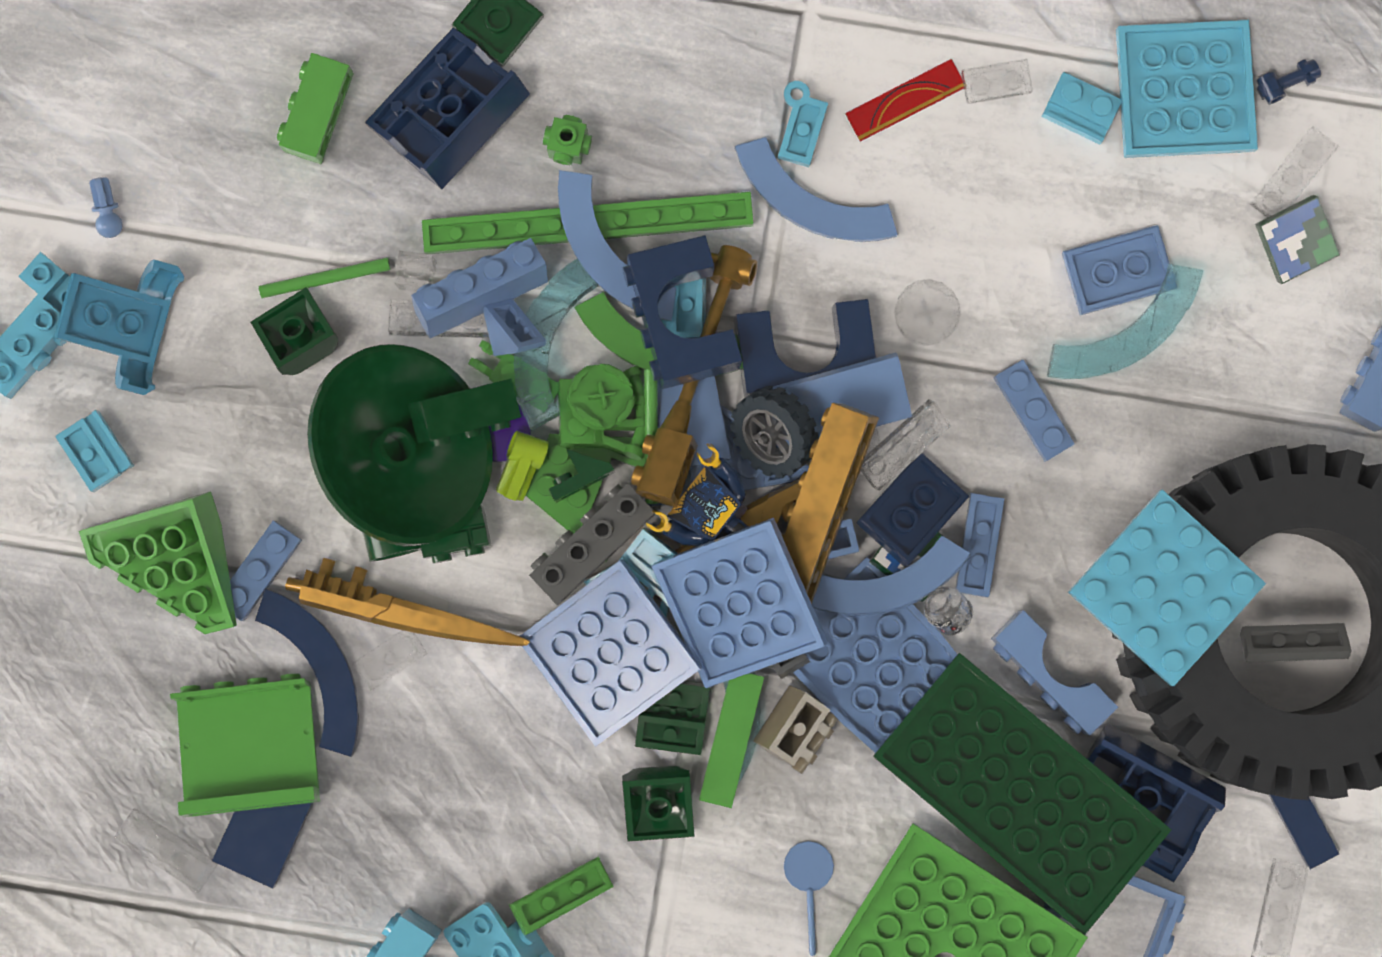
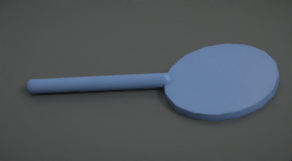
[784,841,834,956]

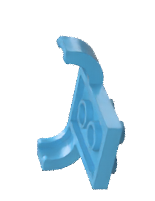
[54,259,184,395]

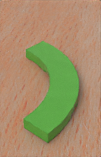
[574,292,741,377]

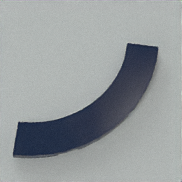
[255,589,359,757]

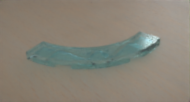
[514,259,598,431]
[1047,264,1204,379]

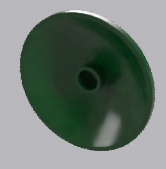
[307,344,493,562]

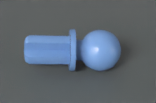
[89,177,122,238]

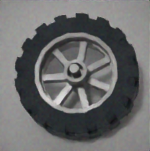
[730,386,819,478]

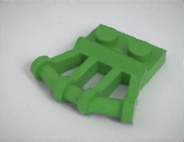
[558,366,645,460]

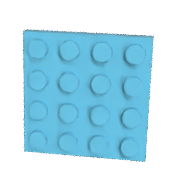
[1116,20,1258,158]
[1068,490,1266,686]

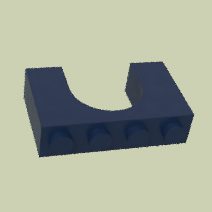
[622,235,742,389]
[734,299,876,397]

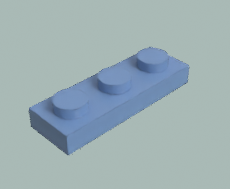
[993,360,1075,462]
[955,493,1004,598]
[230,521,302,621]

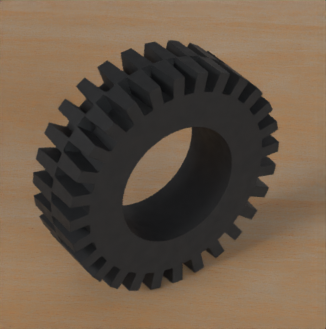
[1112,444,1382,800]

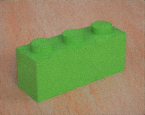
[277,53,354,164]

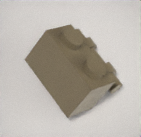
[753,685,838,774]

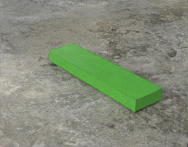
[699,673,764,809]

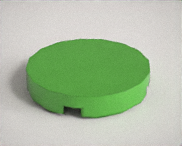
[568,364,635,430]

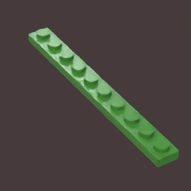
[422,192,753,255]

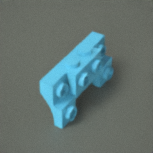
[0,252,71,399]

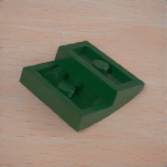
[635,681,710,755]

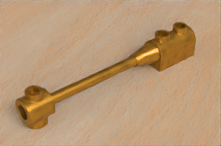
[631,245,757,508]

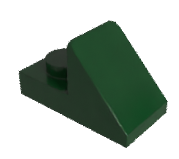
[549,450,616,503]

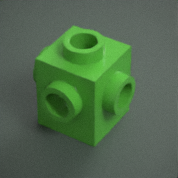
[543,115,592,166]

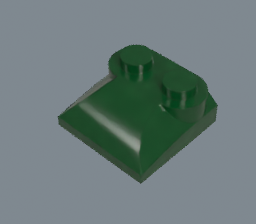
[250,287,339,375]
[622,766,695,842]

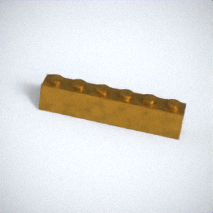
[782,403,879,604]

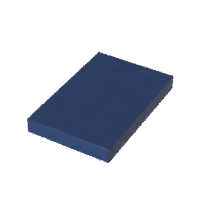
[856,452,970,568]
[212,803,313,889]

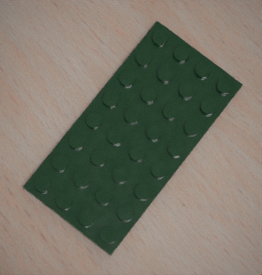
[873,653,1172,935]

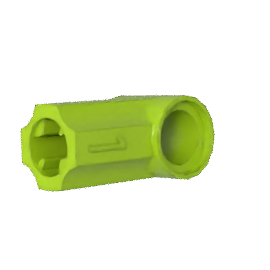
[496,430,549,501]

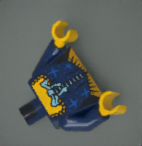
[646,443,749,546]

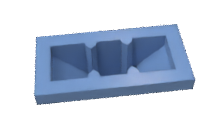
[483,299,546,356]

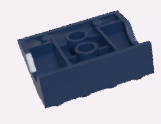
[365,28,530,190]
[1086,723,1226,883]

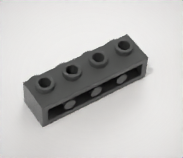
[529,483,656,605]

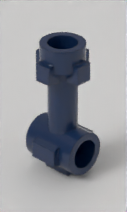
[1256,59,1321,105]

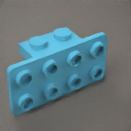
[444,902,554,957]

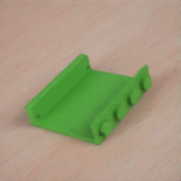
[170,674,320,817]

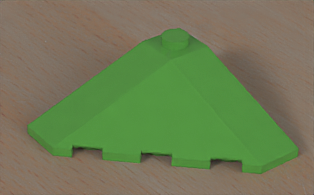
[79,491,237,634]

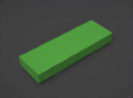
[509,857,614,935]

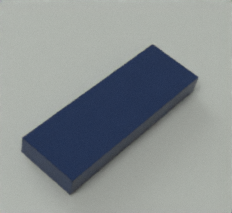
[1269,794,1339,870]

